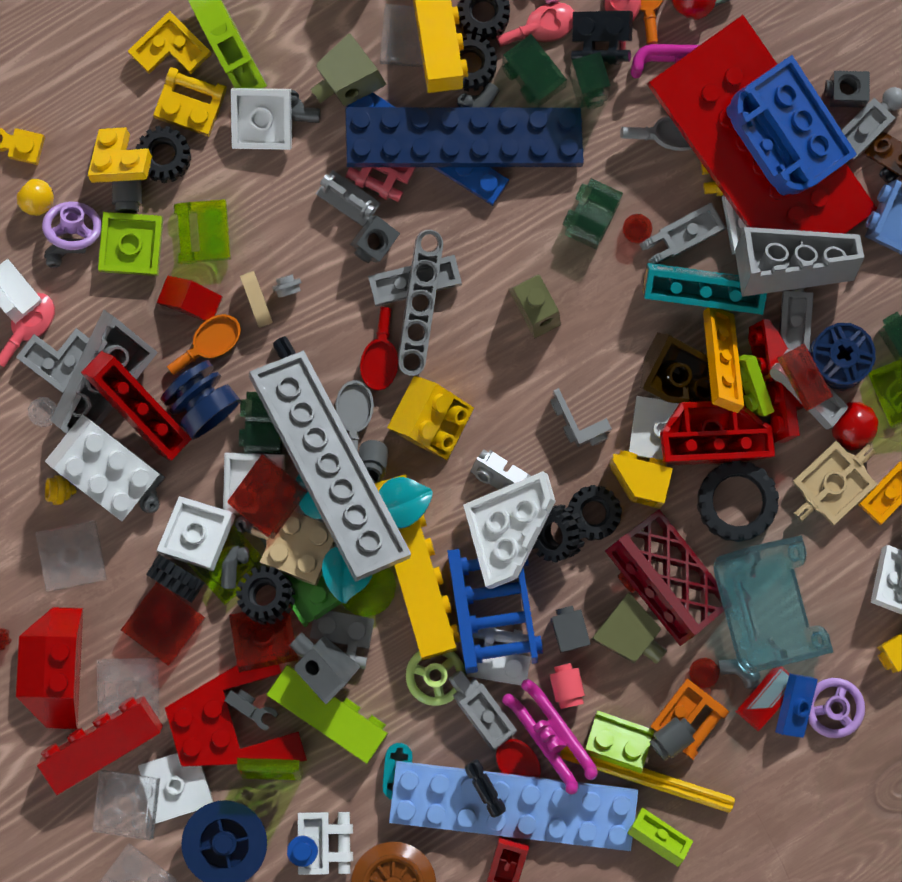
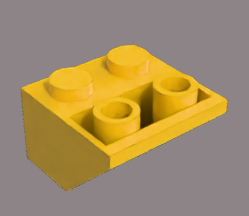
[387,376,474,460]
[609,450,673,509]

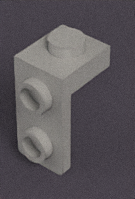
[550,388,612,447]

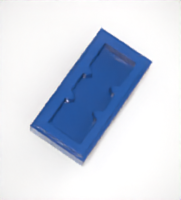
[775,673,818,738]

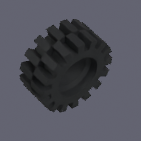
[457,0,510,41]
[460,34,497,91]
[136,126,191,183]
[568,485,622,541]
[532,504,586,562]
[146,554,205,603]
[236,566,295,625]

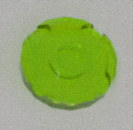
[341,568,396,617]

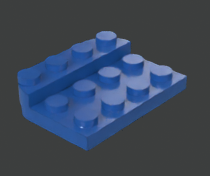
[726,55,857,195]

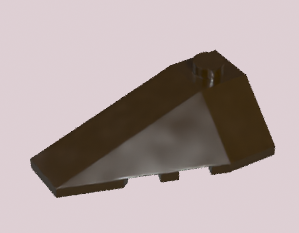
[640,332,747,408]

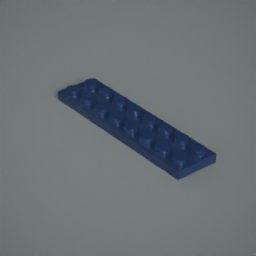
[345,107,584,167]

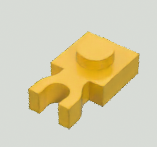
[0,128,45,165]

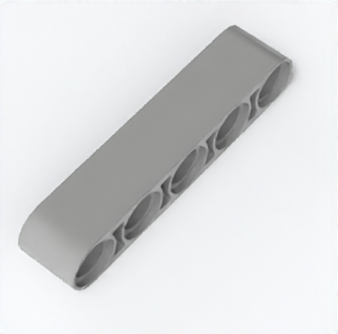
[398,229,443,376]

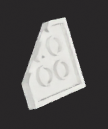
[463,471,556,589]

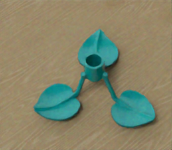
[296,474,433,603]

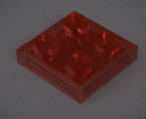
[227,454,308,539]
[121,582,206,666]
[229,606,299,673]

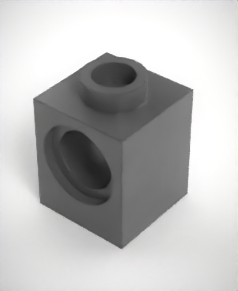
[825,71,870,108]
[350,216,400,263]
[551,606,591,653]

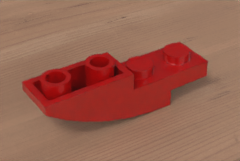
[748,319,804,443]

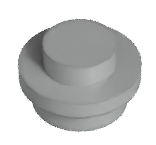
[272,274,302,298]

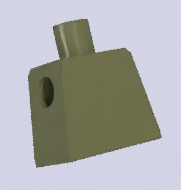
[310,33,387,106]
[508,274,561,339]
[591,593,667,664]

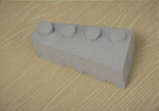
[735,227,864,297]
[50,310,158,434]

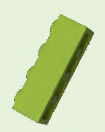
[267,663,388,764]

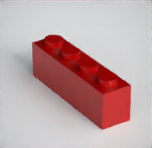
[81,351,192,461]
[37,695,163,796]

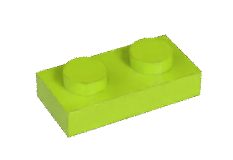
[739,354,774,416]
[627,807,693,867]

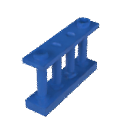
[447,549,543,674]

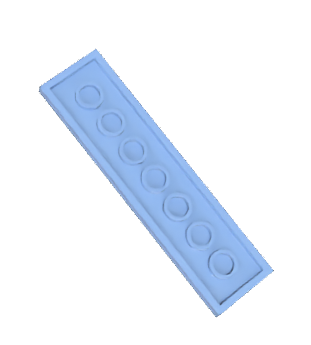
[389,761,638,851]

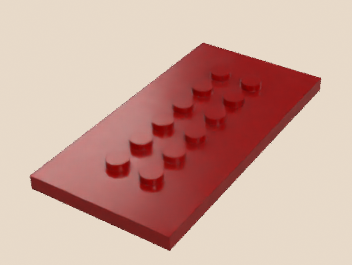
[646,15,877,234]

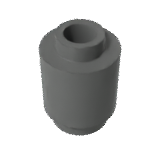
[112,180,142,213]
[358,440,389,483]
[649,717,696,761]

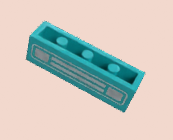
[642,263,767,315]

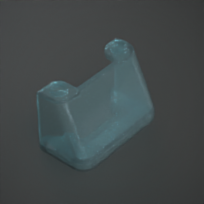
[713,535,833,673]

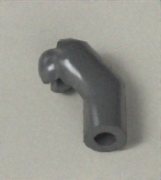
[457,82,500,107]
[291,90,321,123]
[221,545,250,589]

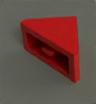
[157,275,223,321]
[487,837,529,882]

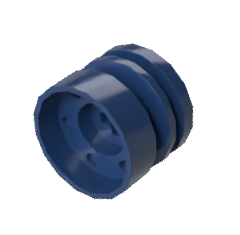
[806,323,876,392]
[160,360,241,440]

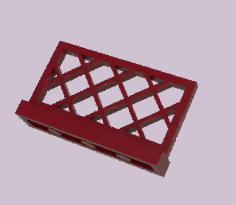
[605,509,734,646]

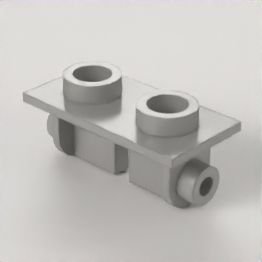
[316,170,381,226]
[470,449,531,490]

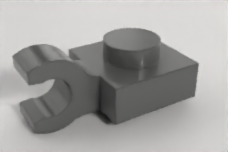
[224,689,279,730]

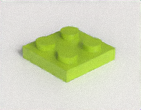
[98,212,163,276]

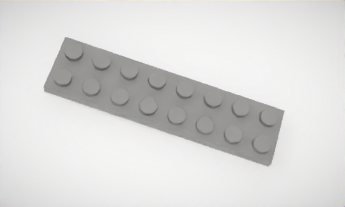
[249,350,411,582]

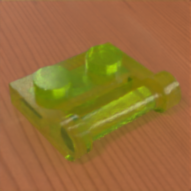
[174,199,231,264]

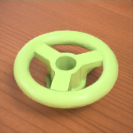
[406,651,466,706]

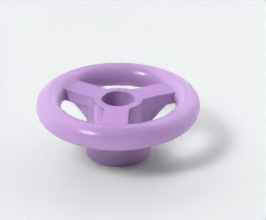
[42,202,102,250]
[808,678,865,738]

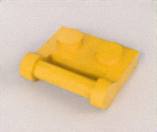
[153,67,227,137]

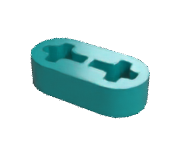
[383,743,413,800]

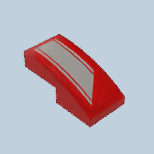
[735,663,789,731]

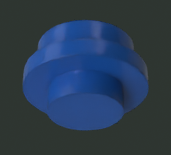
[287,836,318,867]

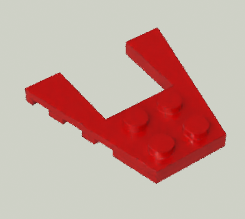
[165,644,307,767]

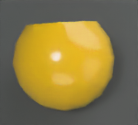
[17,179,54,216]

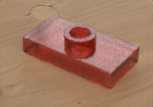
[777,344,833,411]

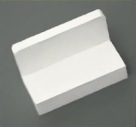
[0,259,42,324]

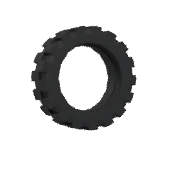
[697,460,779,542]

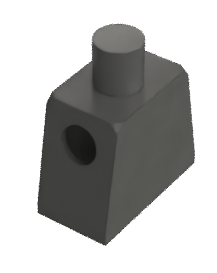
[289,632,360,704]

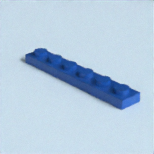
[345,93,509,206]

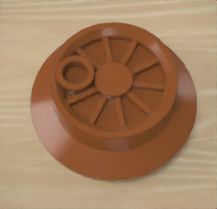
[351,842,436,882]

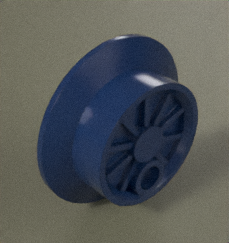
[181,800,267,882]

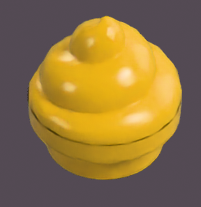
[45,475,77,505]

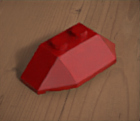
[660,401,775,465]
[16,607,83,729]

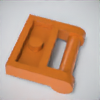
[650,678,729,760]

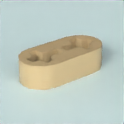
[240,271,273,328]

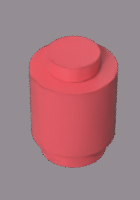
[549,663,585,709]

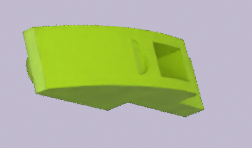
[188,0,267,89]

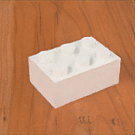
[45,414,159,521]

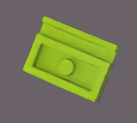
[585,710,655,773]

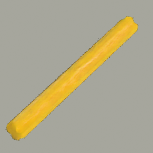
[560,746,735,813]

